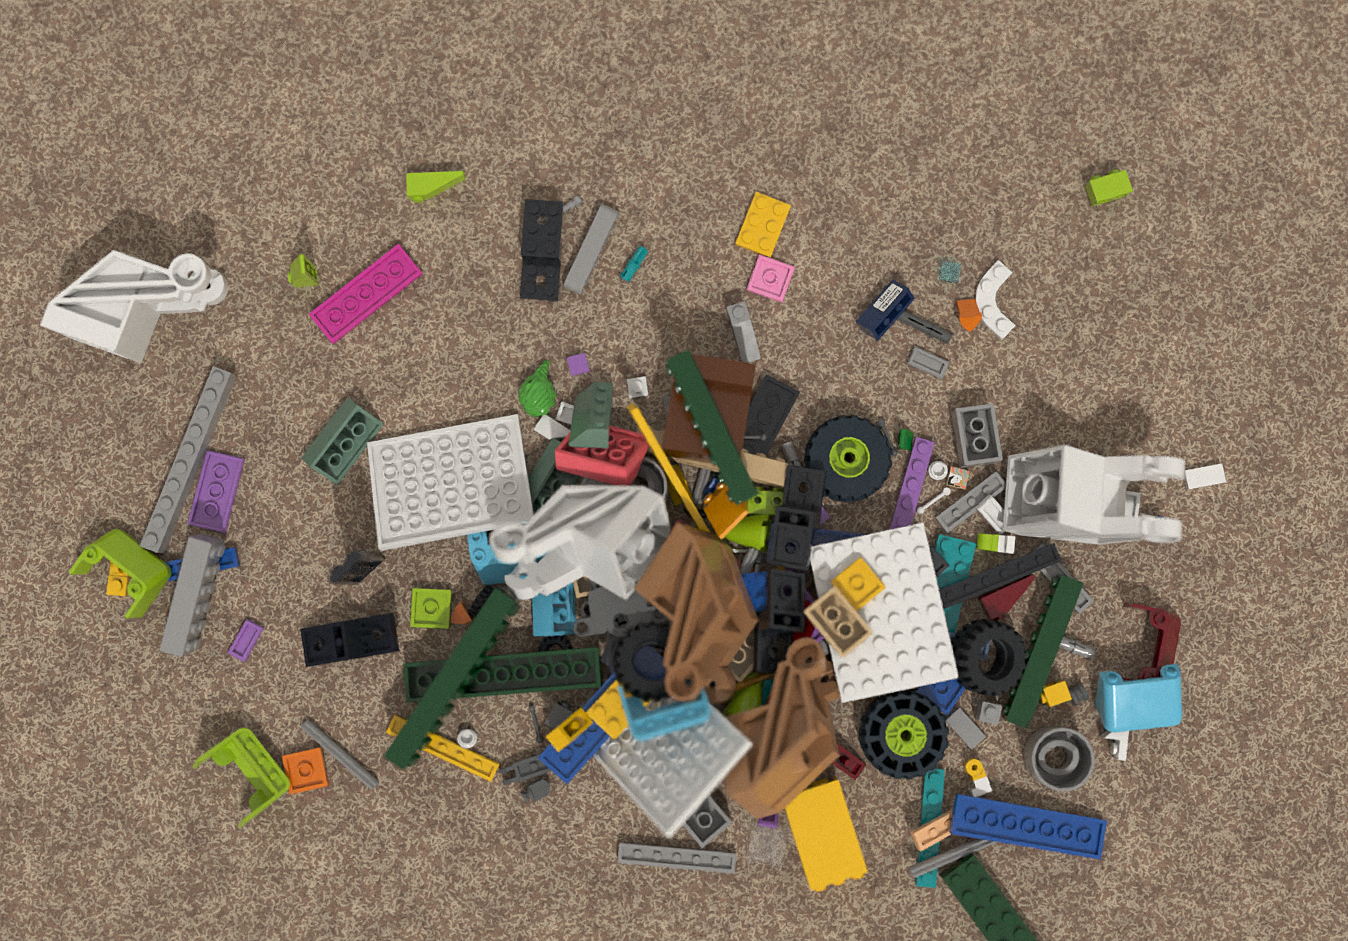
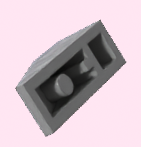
[726,301,761,363]

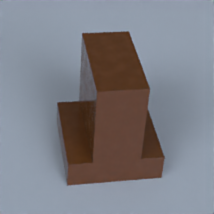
[662,351,756,464]

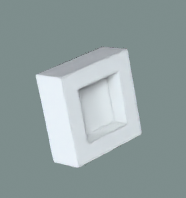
[627,377,648,399]

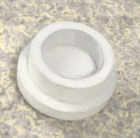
[928,461,948,480]
[457,729,477,749]

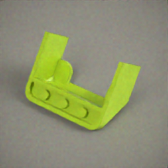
[68,529,171,619]
[192,728,290,828]

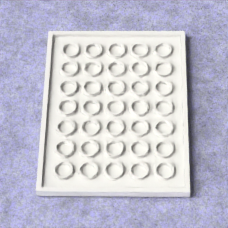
[367,414,534,551]
[810,523,958,703]
[593,673,753,838]

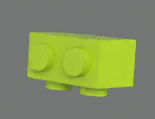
[1085,169,1133,207]
[747,487,784,516]

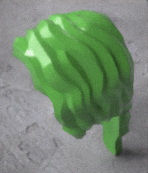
[519,360,556,417]

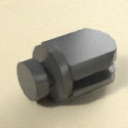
[520,779,550,803]

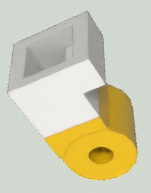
[963,758,992,797]

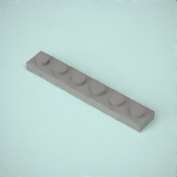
[618,842,736,874]

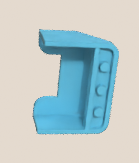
[467,523,548,585]
[618,679,711,741]

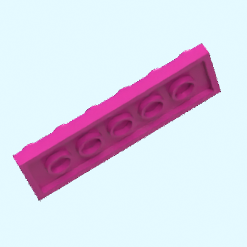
[309,243,423,345]

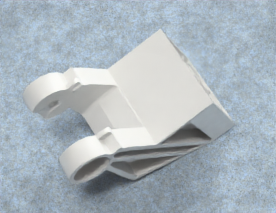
[40,250,228,363]
[1003,445,1185,545]
[490,486,671,600]

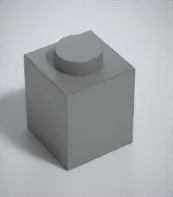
[975,700,1002,725]

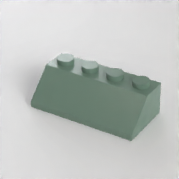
[569,382,613,448]
[301,397,384,485]
[528,438,581,515]

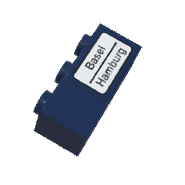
[855,279,915,341]

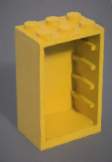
[784,775,868,892]

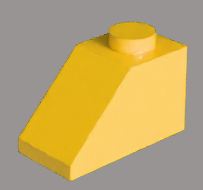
[546,707,594,752]

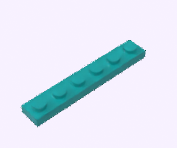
[916,768,945,888]

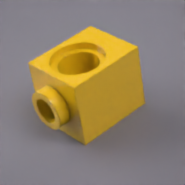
[1040,680,1072,707]

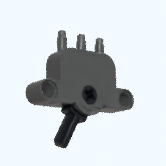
[573,580,668,665]

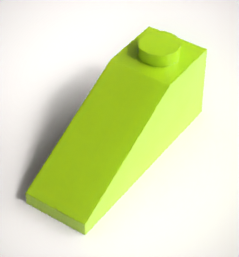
[406,171,466,203]
[288,254,318,288]

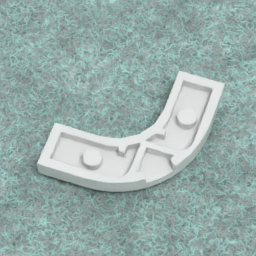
[975,260,1016,340]

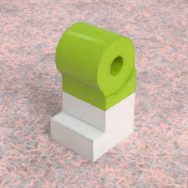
[976,534,1015,554]

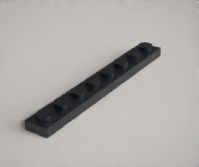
[939,543,1062,609]

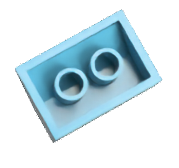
[532,582,576,636]

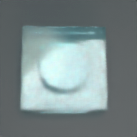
[939,261,961,284]

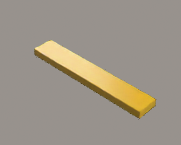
[386,715,500,782]

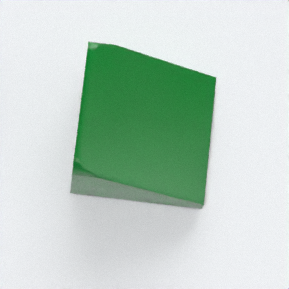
[897,429,913,451]

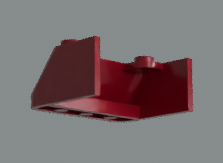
[1122,603,1181,682]

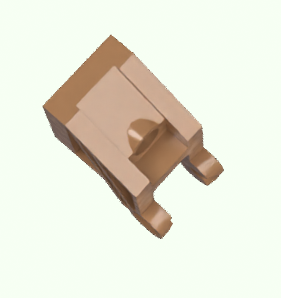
[634,523,758,704]
[725,638,840,819]

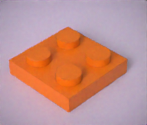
[282,747,329,794]

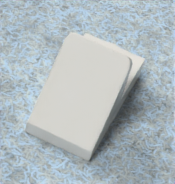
[1100,730,1129,761]

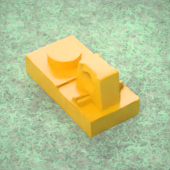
[106,561,130,596]

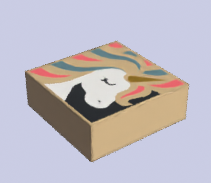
[946,466,970,490]

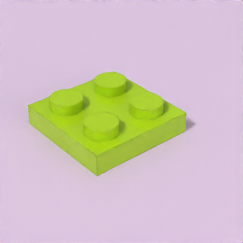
[410,588,452,629]

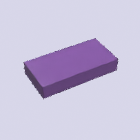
[227,619,264,662]

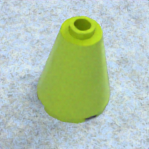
[723,514,772,552]
[722,673,763,717]

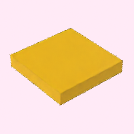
[830,557,886,612]

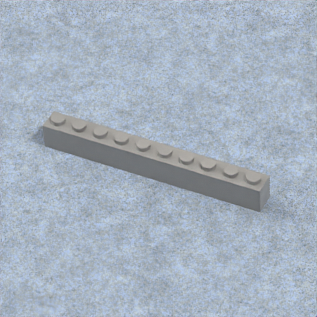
[140,366,237,554]

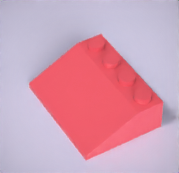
[555,426,649,486]

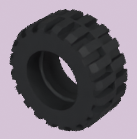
[951,619,1027,696]
[614,623,671,703]

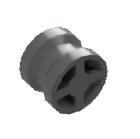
[1068,682,1089,706]

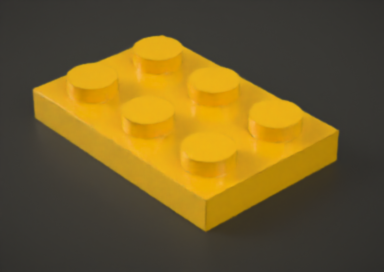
[735,192,791,258]
[586,680,651,740]

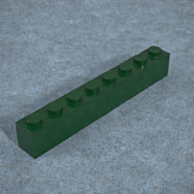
[665,349,758,505]
[1001,573,1084,729]

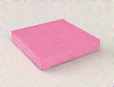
[747,254,795,303]

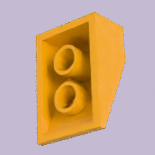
[703,481,749,539]

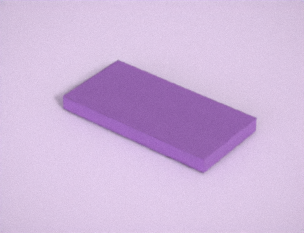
[187,450,245,533]

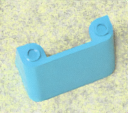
[1095,664,1182,732]

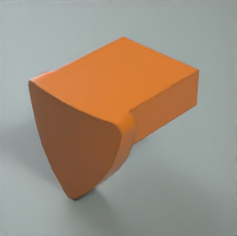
[956,299,982,332]
[450,602,474,624]

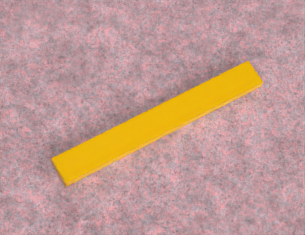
[626,403,710,532]

